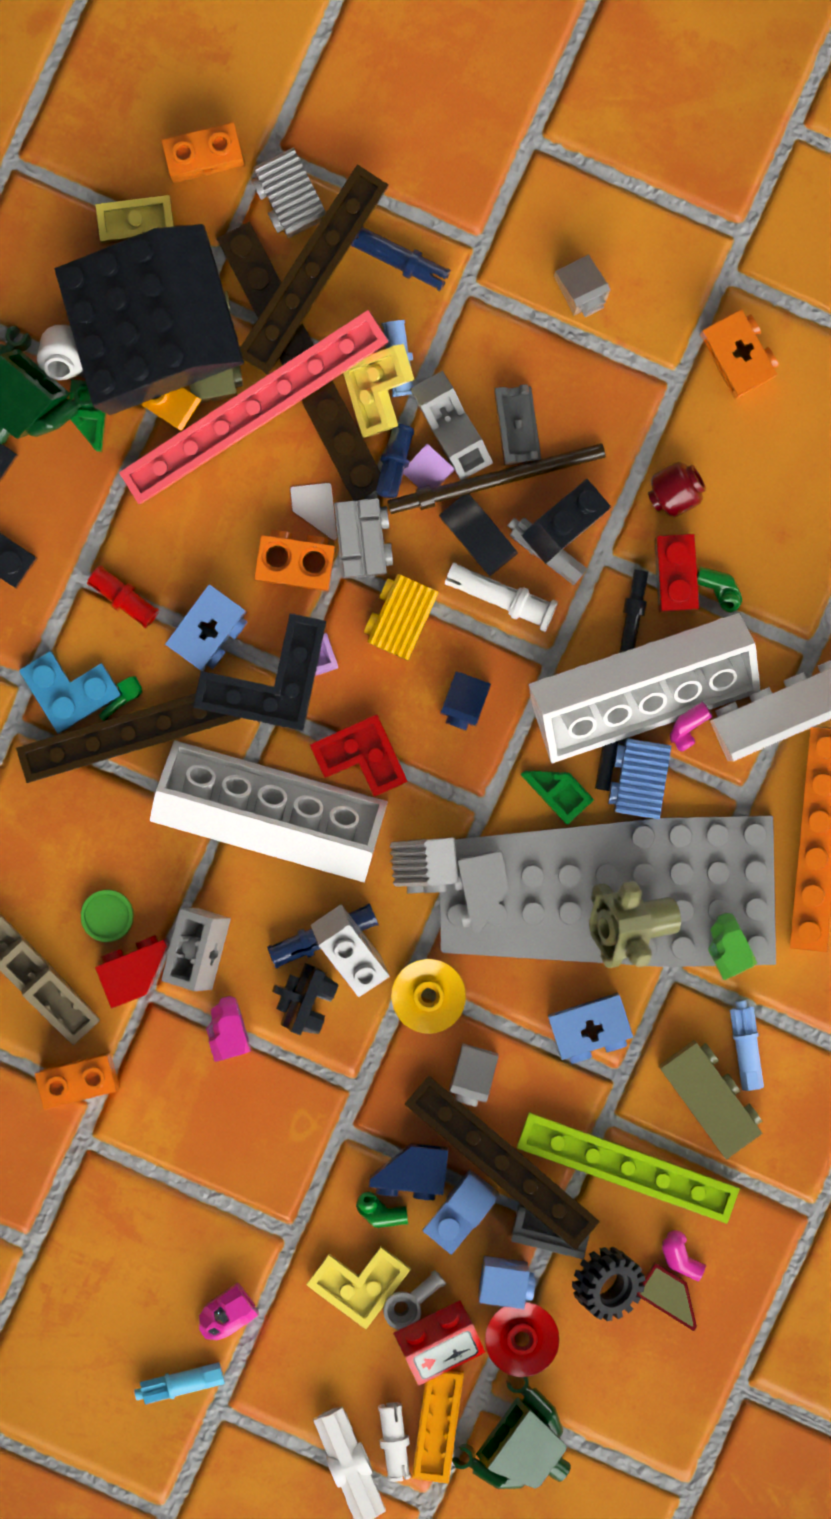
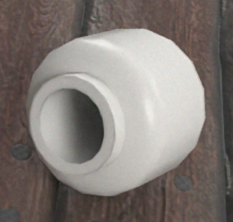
[37,325,83,380]

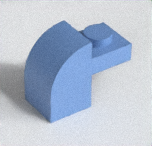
[423,1169,499,1255]

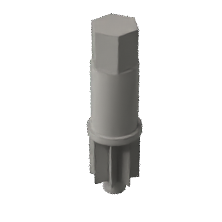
[508,517,587,585]

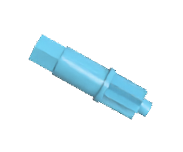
[134,1362,225,1404]

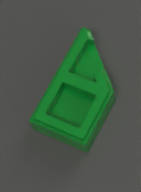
[69,379,106,452]
[520,771,594,825]

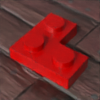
[310,714,408,797]

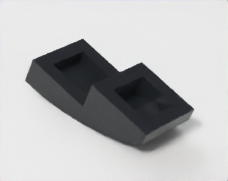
[439,494,518,577]

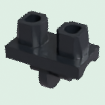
[272,963,339,1035]

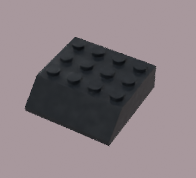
[54,224,244,415]

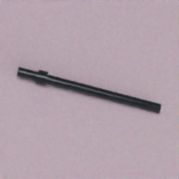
[595,569,649,791]

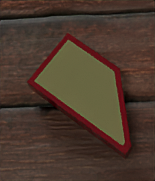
[637,1262,697,1331]

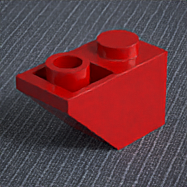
[95,935,169,1009]

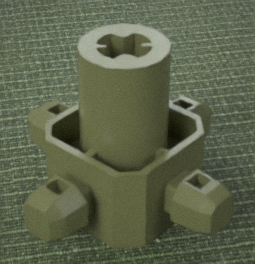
[589,881,681,968]

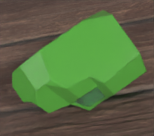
[708,912,758,980]

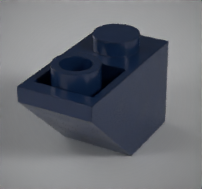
[441,671,491,731]
[369,1143,448,1200]

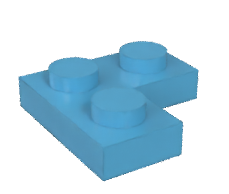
[19,651,122,734]

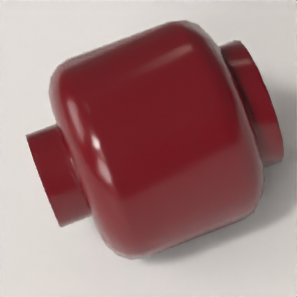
[648,462,706,517]

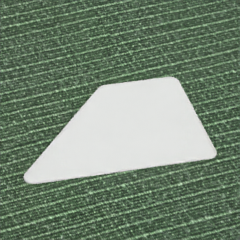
[290,483,337,540]

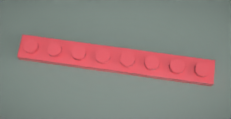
[119,310,390,504]

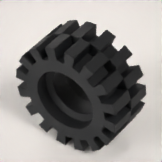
[572,1247,645,1321]

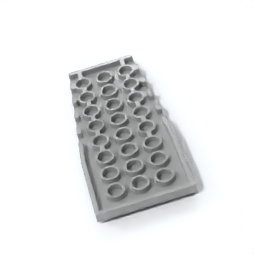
[440,816,776,967]

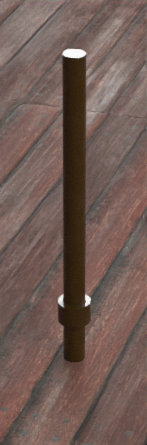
[387,443,606,515]

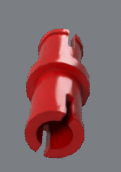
[87,565,160,629]

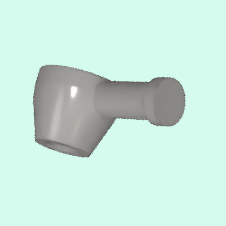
[383,1270,447,1330]

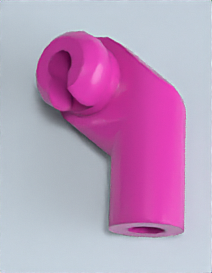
[669,702,713,752]
[662,1230,706,1282]

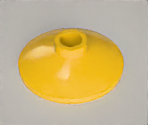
[391,959,466,1034]

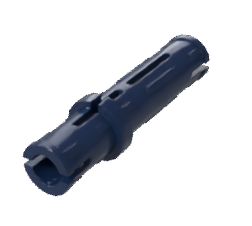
[351,227,451,291]
[267,903,379,969]

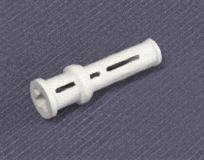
[445,563,558,632]

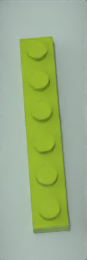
[516,1112,740,1224]

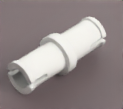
[378,1402,411,1482]

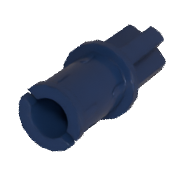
[376,424,414,499]

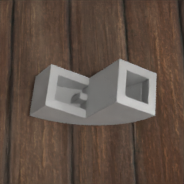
[410,371,493,480]

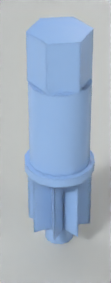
[730,1000,764,1091]

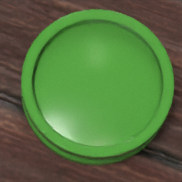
[81,890,134,942]

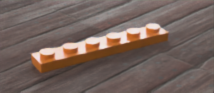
[790,726,831,952]

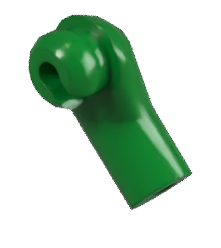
[697,566,742,613]
[356,1192,408,1228]

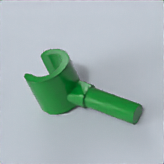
[99,676,142,721]

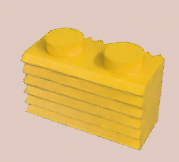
[364,574,439,661]

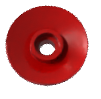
[485,1302,560,1377]

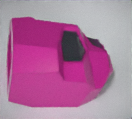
[206,996,251,1062]
[199,1282,259,1340]

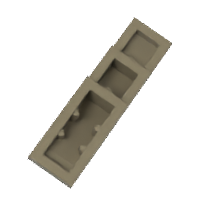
[0,914,100,1046]

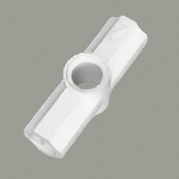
[313,1406,386,1519]

